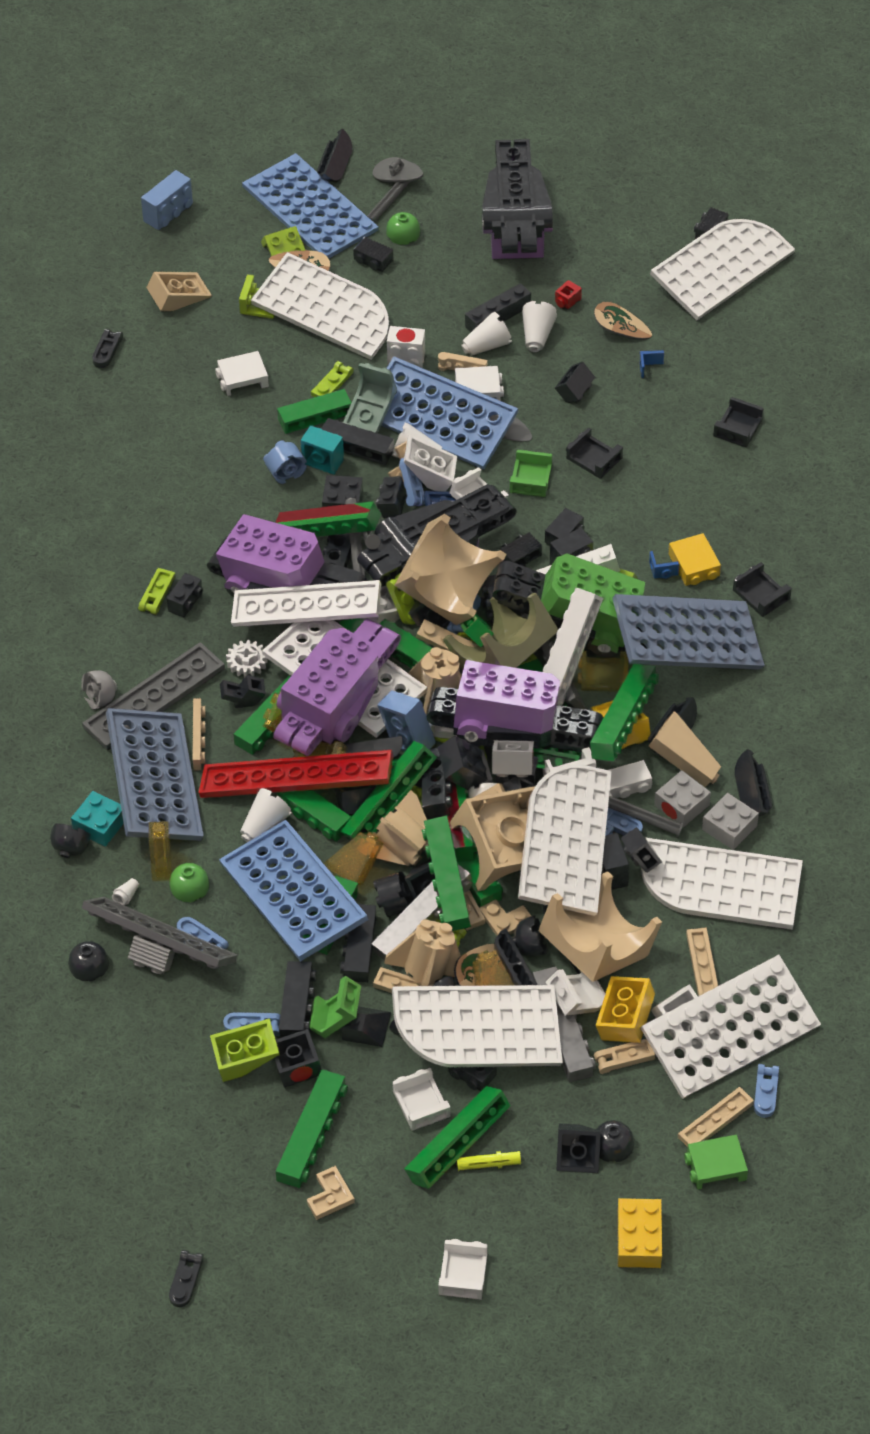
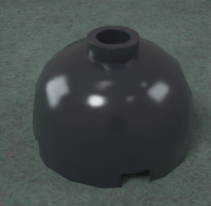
[50,823,91,858]
[512,915,548,957]
[68,941,109,981]
[596,1120,634,1162]

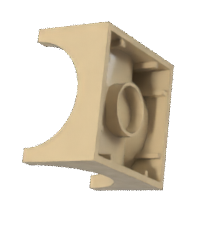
[395,514,506,625]
[450,786,535,891]
[538,871,662,982]

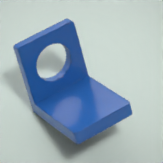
[639,350,664,378]
[649,551,679,579]

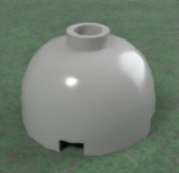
[82,670,117,709]

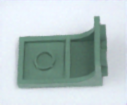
[343,363,397,433]

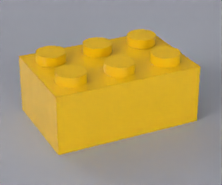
[596,976,655,1043]
[618,1198,662,1268]

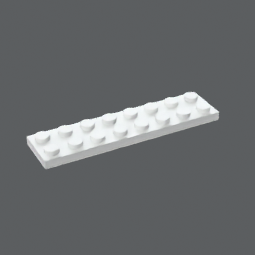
[231,580,381,627]

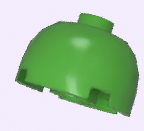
[386,212,420,245]
[169,863,209,902]

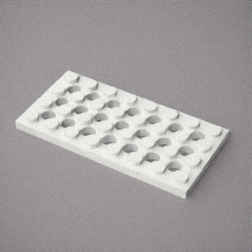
[262,620,427,738]
[641,955,821,1099]

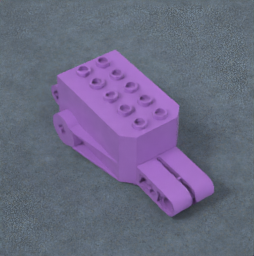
[274,618,401,756]

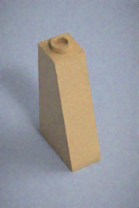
[649,712,721,787]

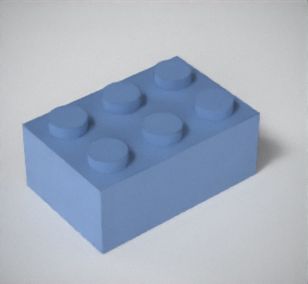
[141,170,193,230]
[377,690,436,751]

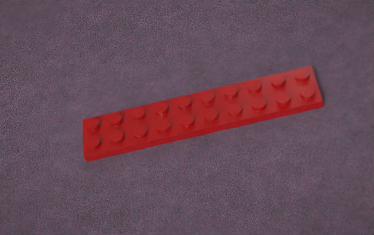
[199,750,393,798]

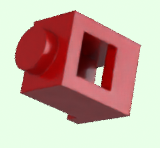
[555,280,582,309]

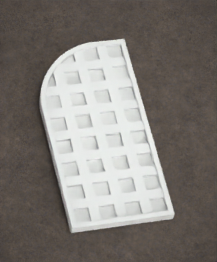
[650,219,795,320]
[251,252,389,360]
[518,764,611,916]
[641,838,803,930]
[392,985,563,1067]

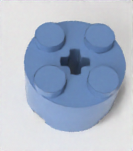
[263,441,307,484]

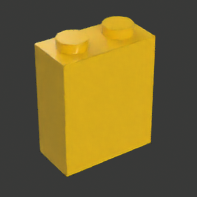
[669,533,721,586]

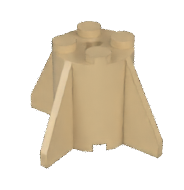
[408,647,462,716]
[359,790,429,866]
[384,919,461,986]

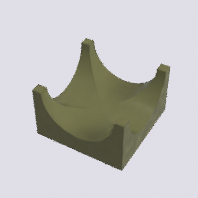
[443,593,558,672]

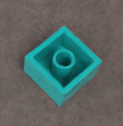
[301,426,344,475]
[71,791,124,847]

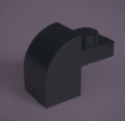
[220,675,266,708]

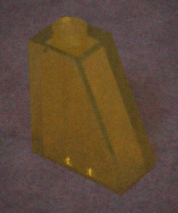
[148,821,172,881]
[324,832,384,885]
[473,950,515,986]

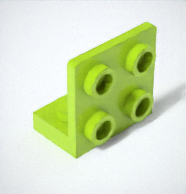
[261,226,305,256]
[239,275,275,318]

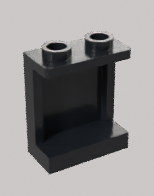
[713,397,764,447]
[566,428,623,479]
[733,562,792,617]

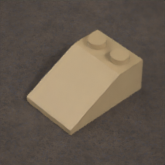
[146,272,212,311]

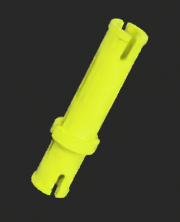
[457,1151,521,1171]

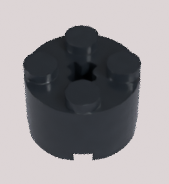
[373,871,413,918]

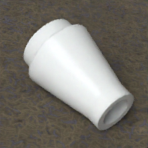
[112,878,139,905]

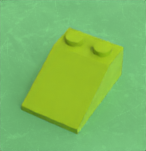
[210,1018,279,1082]

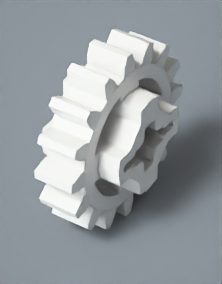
[226,640,268,678]

